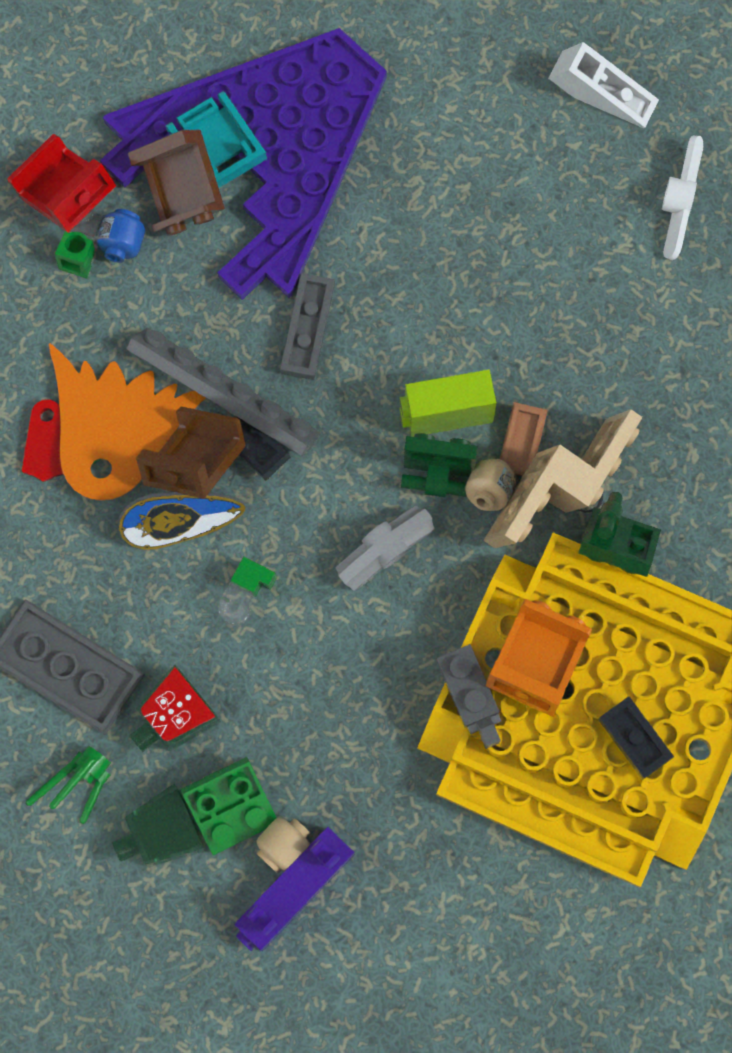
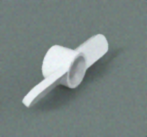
[662,135,703,260]

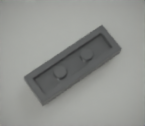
[280,273,335,380]

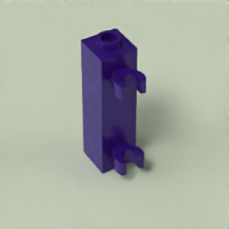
[234,827,355,952]

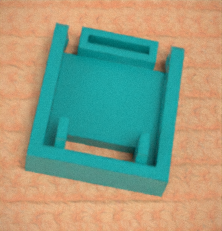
[166,91,267,188]

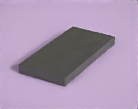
[0,599,145,735]

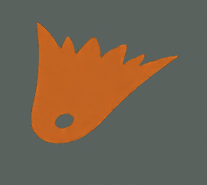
[49,343,206,501]

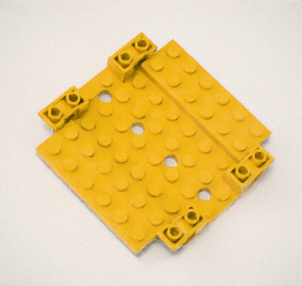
[417,532,732,888]

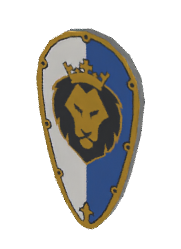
[118,492,245,550]

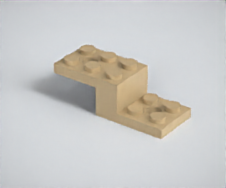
[483,409,642,548]

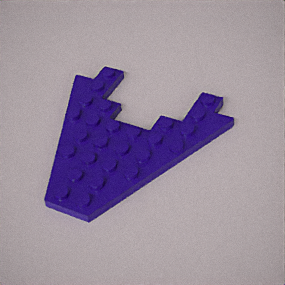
[100,28,387,300]

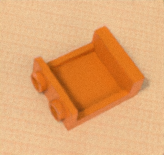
[485,599,592,717]

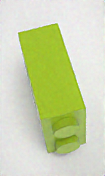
[399,369,496,437]

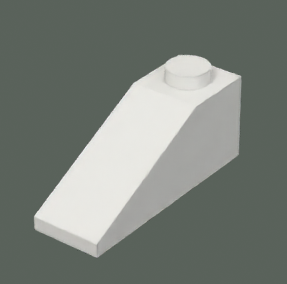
[548,42,659,128]

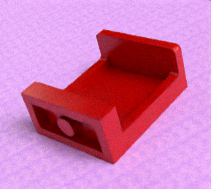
[8,134,116,233]

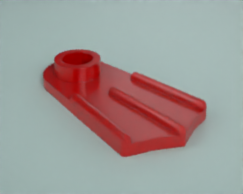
[22,399,64,482]

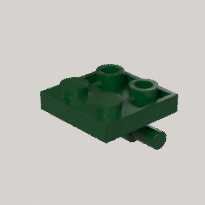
[400,433,478,498]
[578,492,661,577]

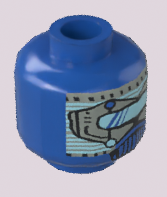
[96,209,146,263]

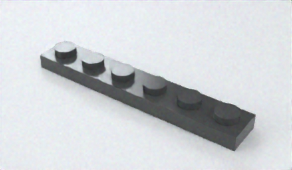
[127,328,321,456]

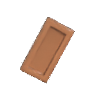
[500,402,548,477]

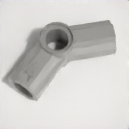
[335,506,435,591]

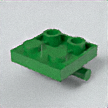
[181,757,277,856]

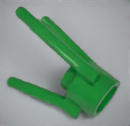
[26,746,111,824]

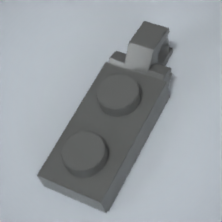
[436,644,501,749]

